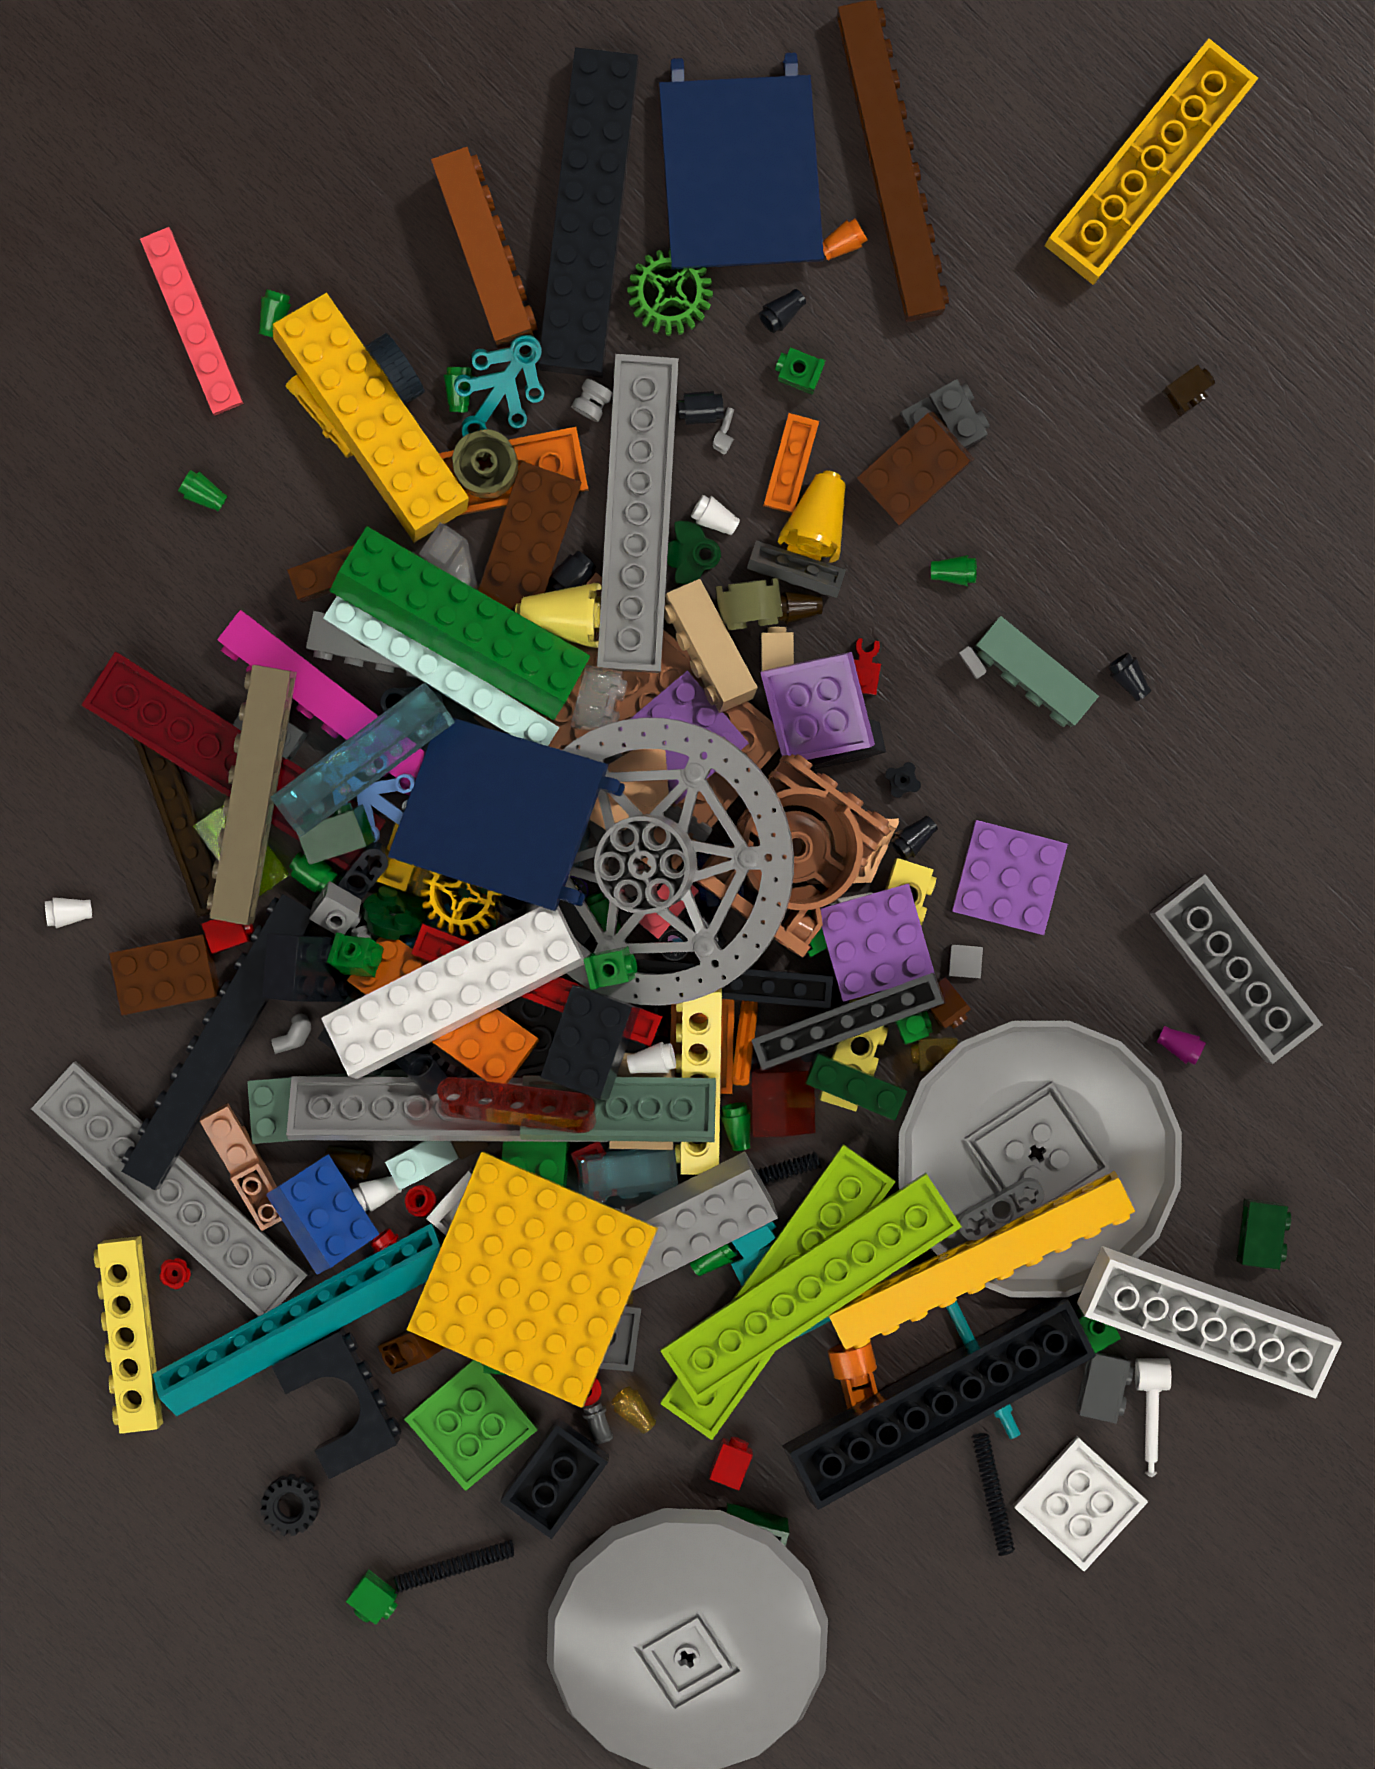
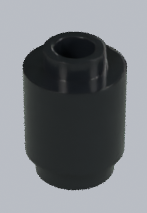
[678,391,724,425]
[550,551,596,591]

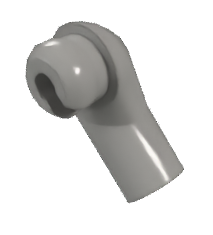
[271,1013,311,1054]

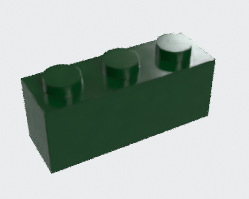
[804,1052,907,1121]

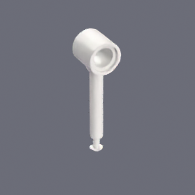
[1135,1358,1171,1477]

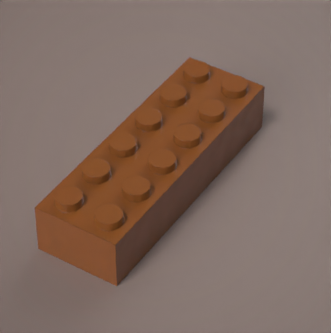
[431,147,538,350]

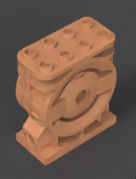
[695,754,891,957]

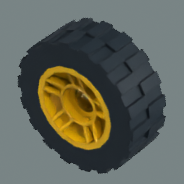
[364,333,425,405]

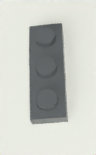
[747,540,846,598]

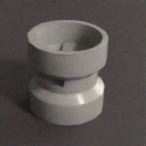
[571,379,613,422]

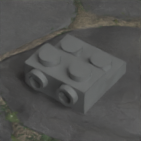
[900,379,990,449]
[600,1305,641,1372]

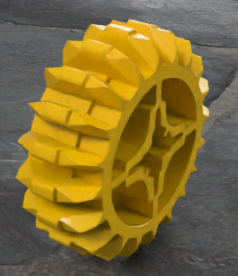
[421,871,502,936]

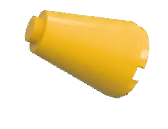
[778,470,845,563]

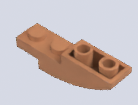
[200,1103,282,1231]

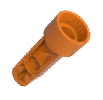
[828,1341,878,1409]

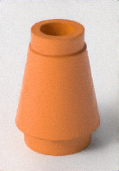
[823,218,868,261]

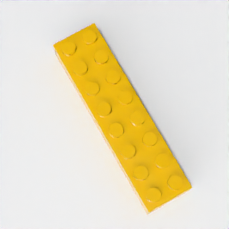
[1044,39,1258,285]
[273,293,469,542]

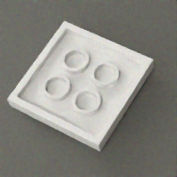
[1013,1436,1148,1571]

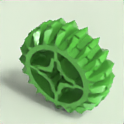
[627,249,713,336]

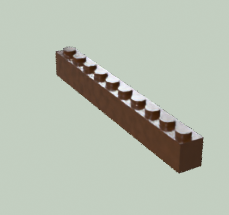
[836,0,949,323]

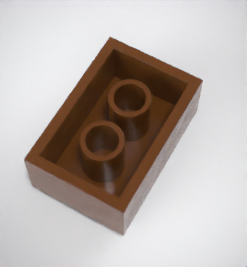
[857,412,975,525]
[109,934,220,1016]

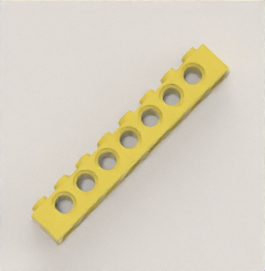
[819,858,937,1112]

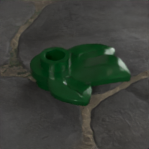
[667,521,721,584]

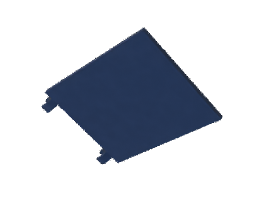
[659,53,824,269]
[387,714,625,912]

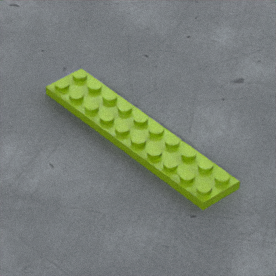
[660,1144,895,1440]
[660,1172,962,1404]

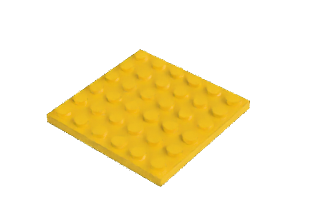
[407,1152,658,1408]

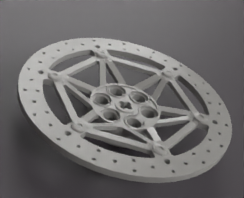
[525,718,794,1006]

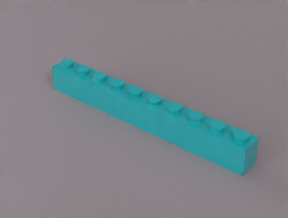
[152,1223,444,1416]

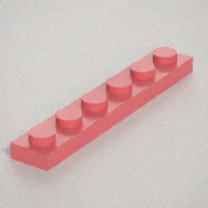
[140,227,244,416]

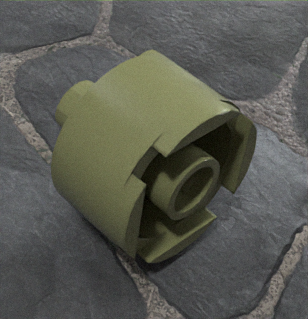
[452,429,519,498]
[715,578,783,630]

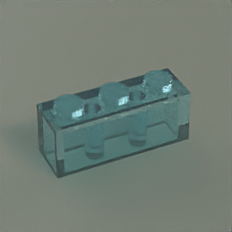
[576,1149,678,1203]

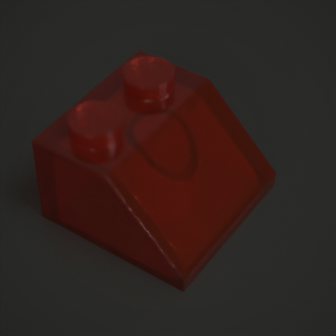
[751,1070,815,1137]

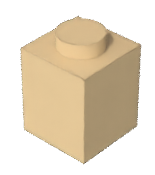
[761,627,794,672]

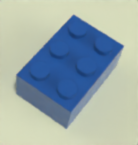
[266,1154,380,1274]

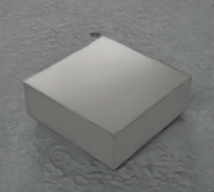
[958,646,987,679]
[948,944,983,978]

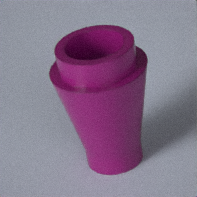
[1156,1026,1206,1065]

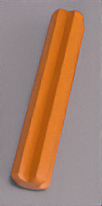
[732,1001,758,1086]

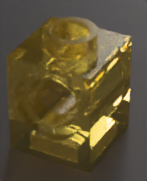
[911,1036,957,1071]

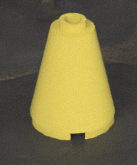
[515,583,602,648]

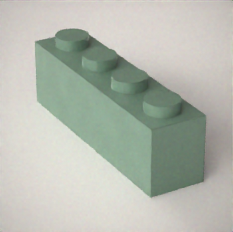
[974,616,1099,727]

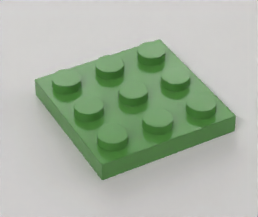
[404,1360,538,1491]

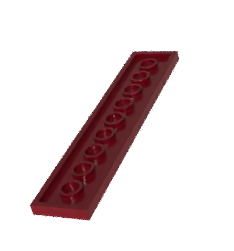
[82,651,386,869]

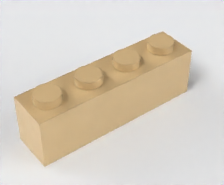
[664,579,758,713]

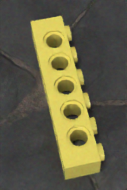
[675,988,722,1175]
[94,1236,163,1434]

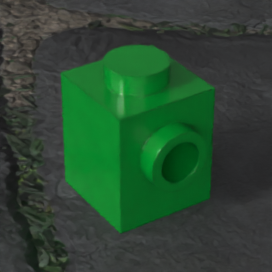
[1075,1306,1121,1353]
[346,1569,398,1625]

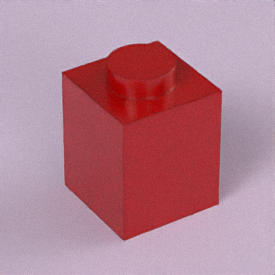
[201,919,254,954]
[709,1437,753,1490]

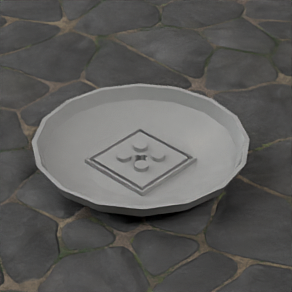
[899,1021,1182,1297]
[547,1508,828,1769]

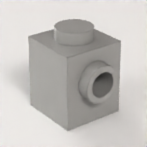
[309,881,362,934]

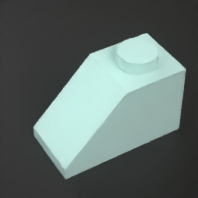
[385,1141,459,1191]

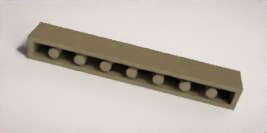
[207,665,297,925]

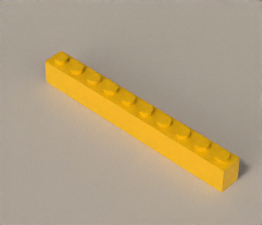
[829,1171,1135,1350]

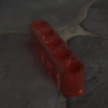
[437,1077,596,1133]

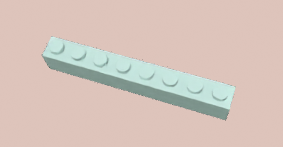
[323,596,559,746]

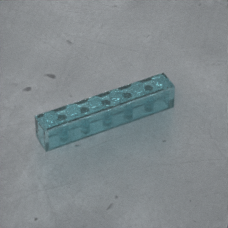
[270,682,455,838]

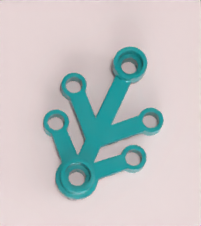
[454,335,544,437]

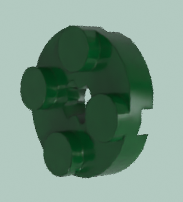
[362,886,427,940]

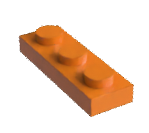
[763,413,819,514]

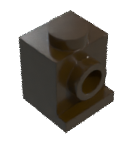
[1162,364,1215,417]

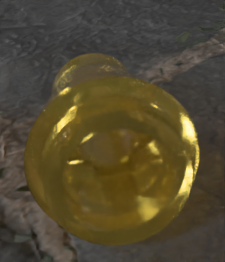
[611,1386,656,1434]

